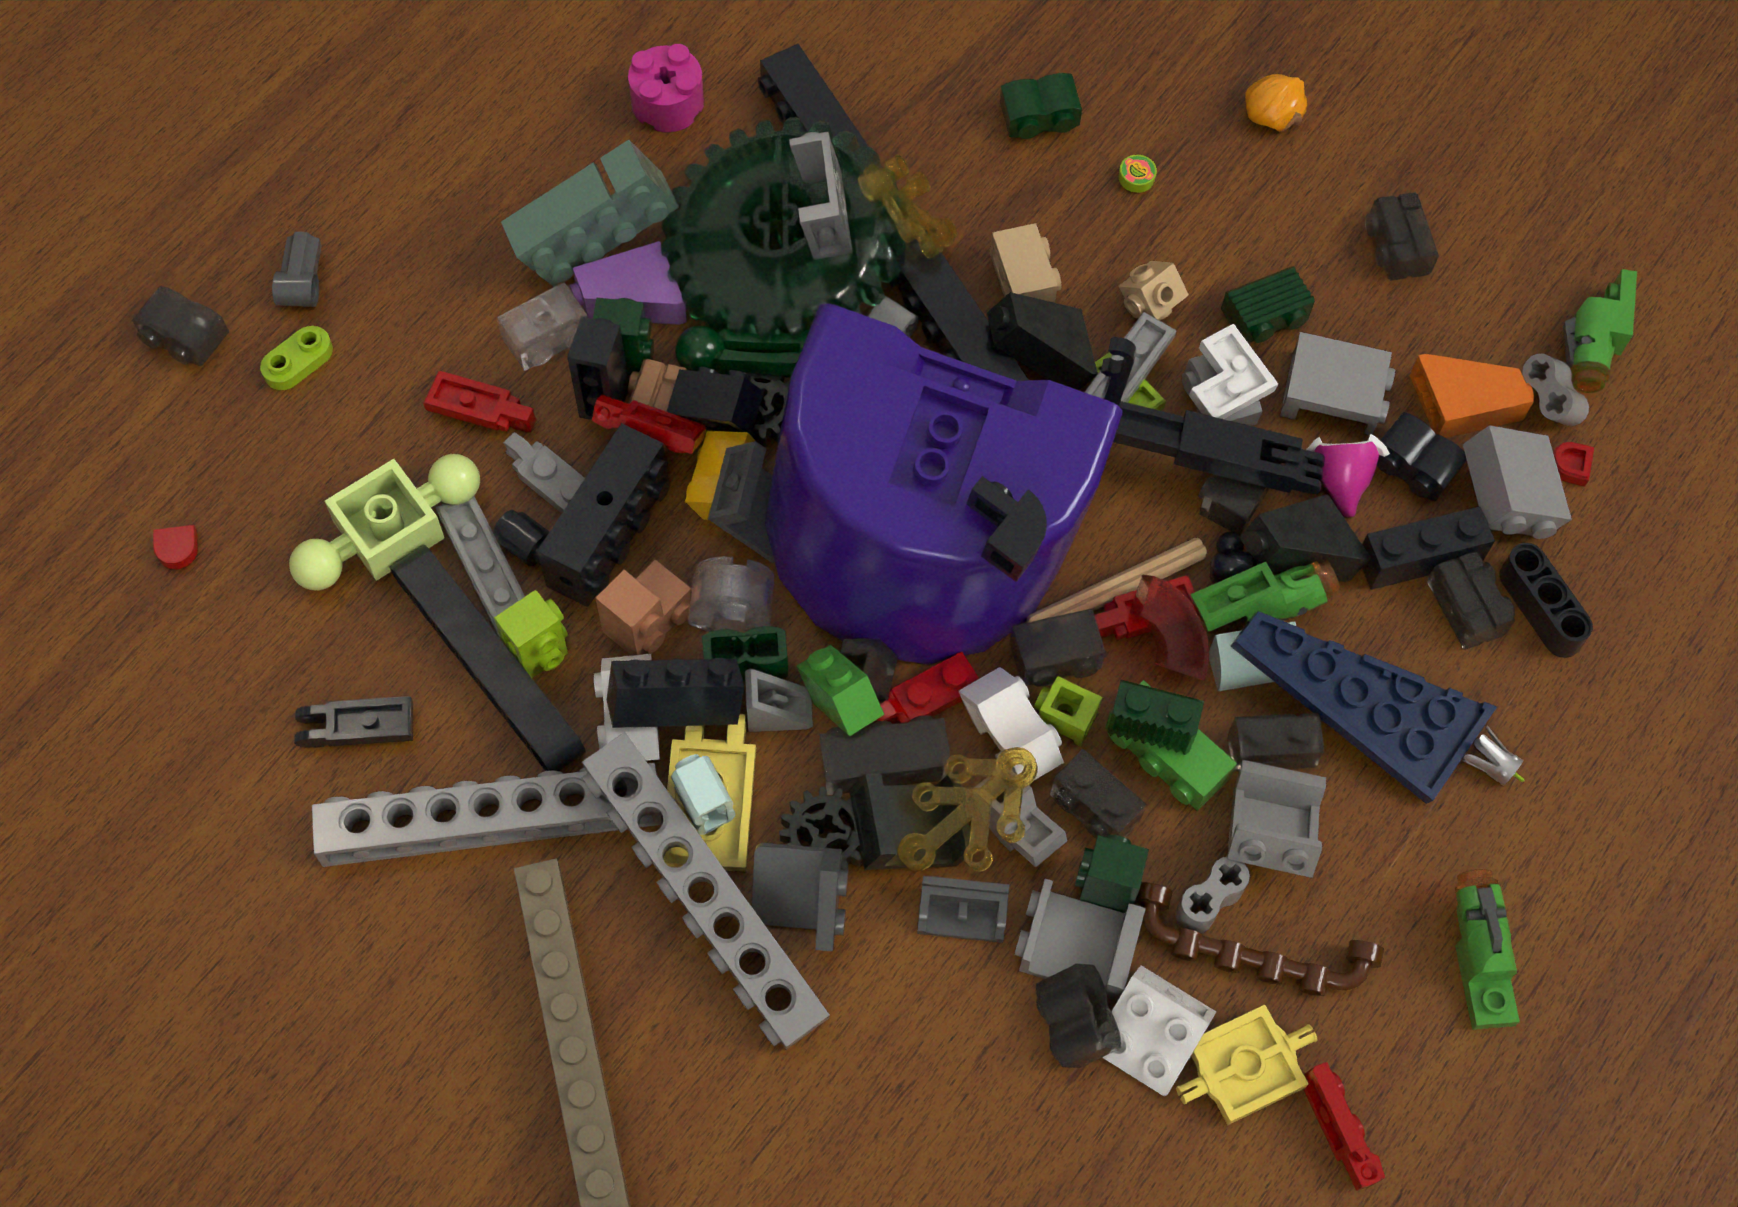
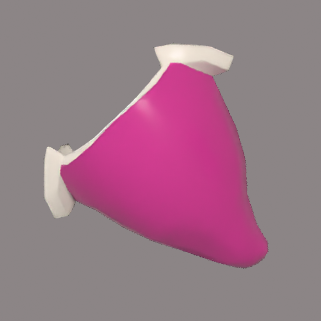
[1306,434,1390,518]

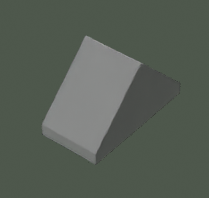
[745,669,813,732]

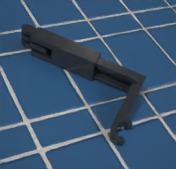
[1100,337,1325,494]

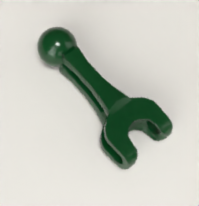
[675,326,809,378]

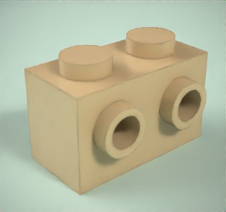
[990,223,1061,303]

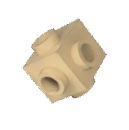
[1119,261,1189,321]

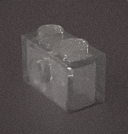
[497,282,588,371]

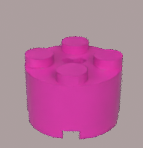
[628,44,704,132]

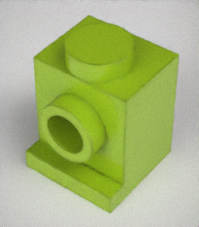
[1034,676,1103,747]

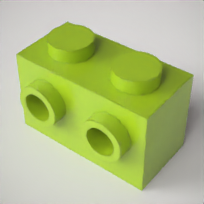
[494,590,568,678]

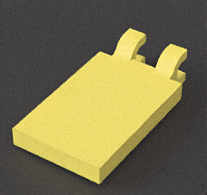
[664,714,756,872]

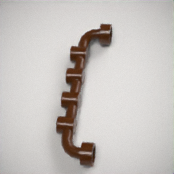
[1135,882,1384,996]

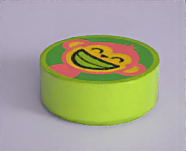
[1118,155,1157,193]

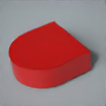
[1553,442,1594,487]
[153,525,198,569]

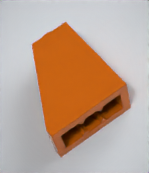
[1410,354,1534,438]

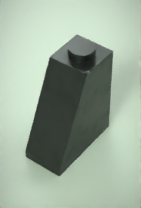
[987,292,1098,390]
[1239,494,1371,582]

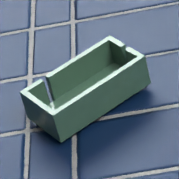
[501,140,679,287]

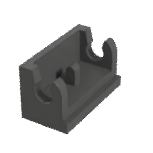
[917,876,1009,943]

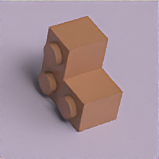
[595,560,694,656]

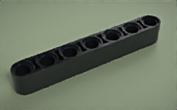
[389,544,586,771]

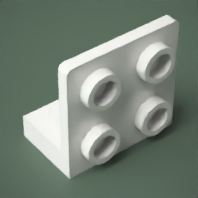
[1091,966,1216,1096]

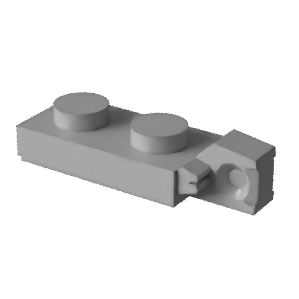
[503,432,585,514]

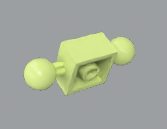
[289,454,480,591]

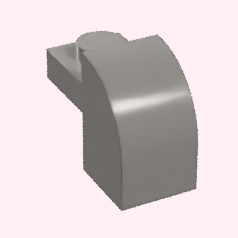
[972,764,1067,867]

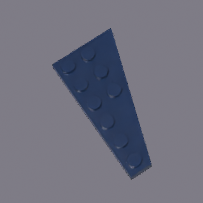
[1230,611,1497,804]

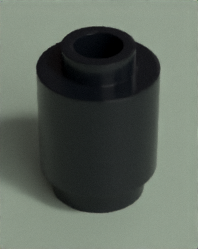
[493,510,550,566]

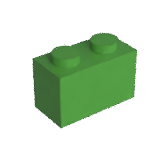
[796,645,884,736]

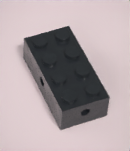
[537,423,670,607]

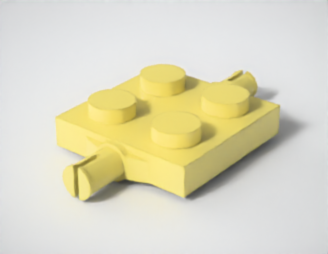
[1176,1005,1317,1125]

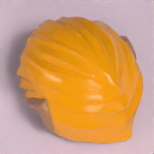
[1245,74,1307,132]

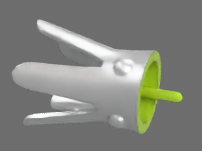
[1461,725,1525,786]

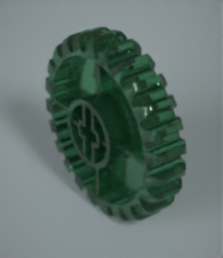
[661,117,907,341]

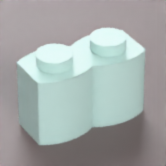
[671,754,736,835]

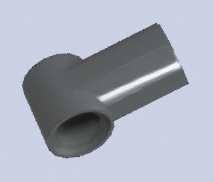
[272,232,322,307]

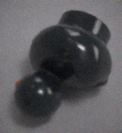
[1209,532,1257,584]

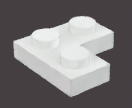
[1189,324,1278,419]

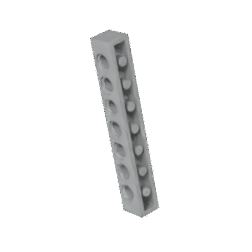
[581,732,830,1050]
[312,763,662,867]

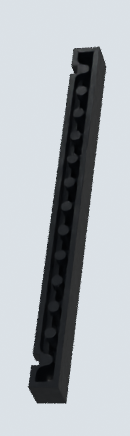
[757,44,1028,381]

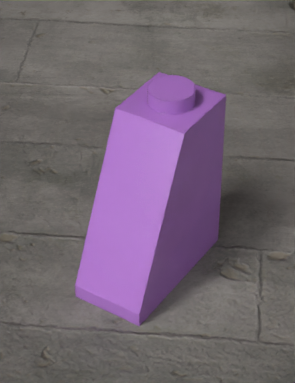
[569,241,687,325]

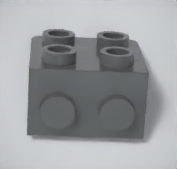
[752,843,848,951]

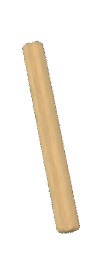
[1026,538,1207,637]

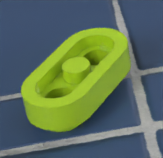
[260,326,333,390]

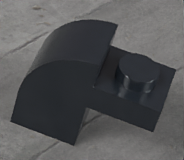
[966,476,1047,582]

